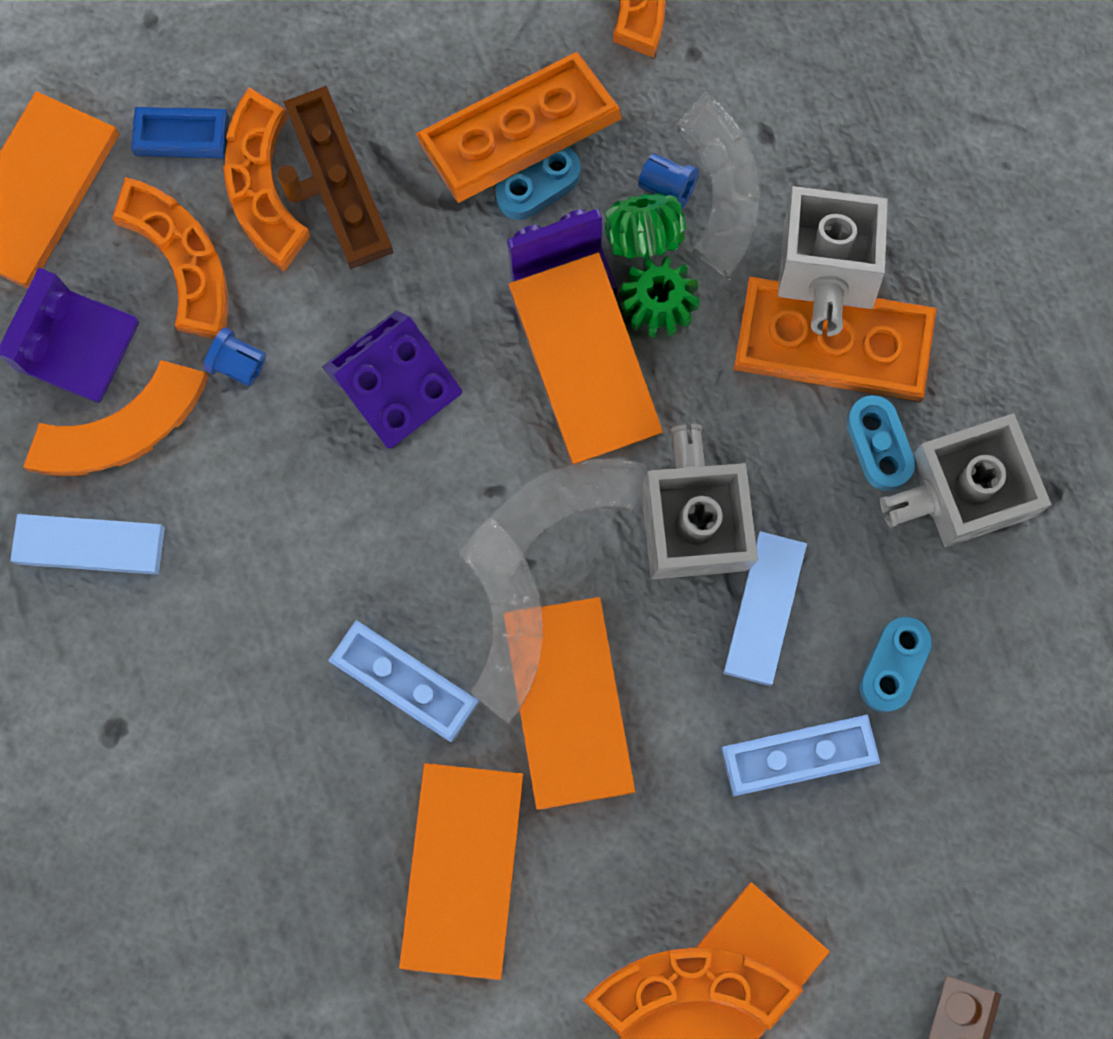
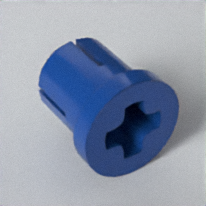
[638,153,699,209]
[203,327,266,387]

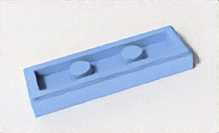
[10,514,165,575]
[723,531,807,687]
[328,620,479,743]
[721,714,880,797]

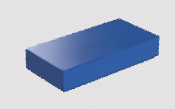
[131,107,229,158]

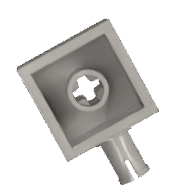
[777,186,888,336]
[880,413,1051,547]
[640,424,758,580]

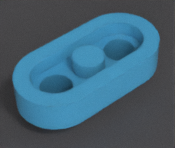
[496,147,580,220]
[846,395,915,491]
[859,617,932,713]

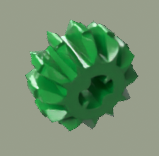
[605,193,686,259]
[620,255,700,338]

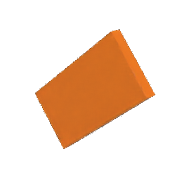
[416,51,622,203]
[0,91,120,289]
[508,252,663,465]
[733,276,937,402]
[503,597,636,810]
[399,763,524,980]
[619,882,830,1039]

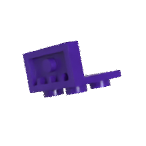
[507,209,618,295]
[0,268,139,403]
[322,310,462,448]

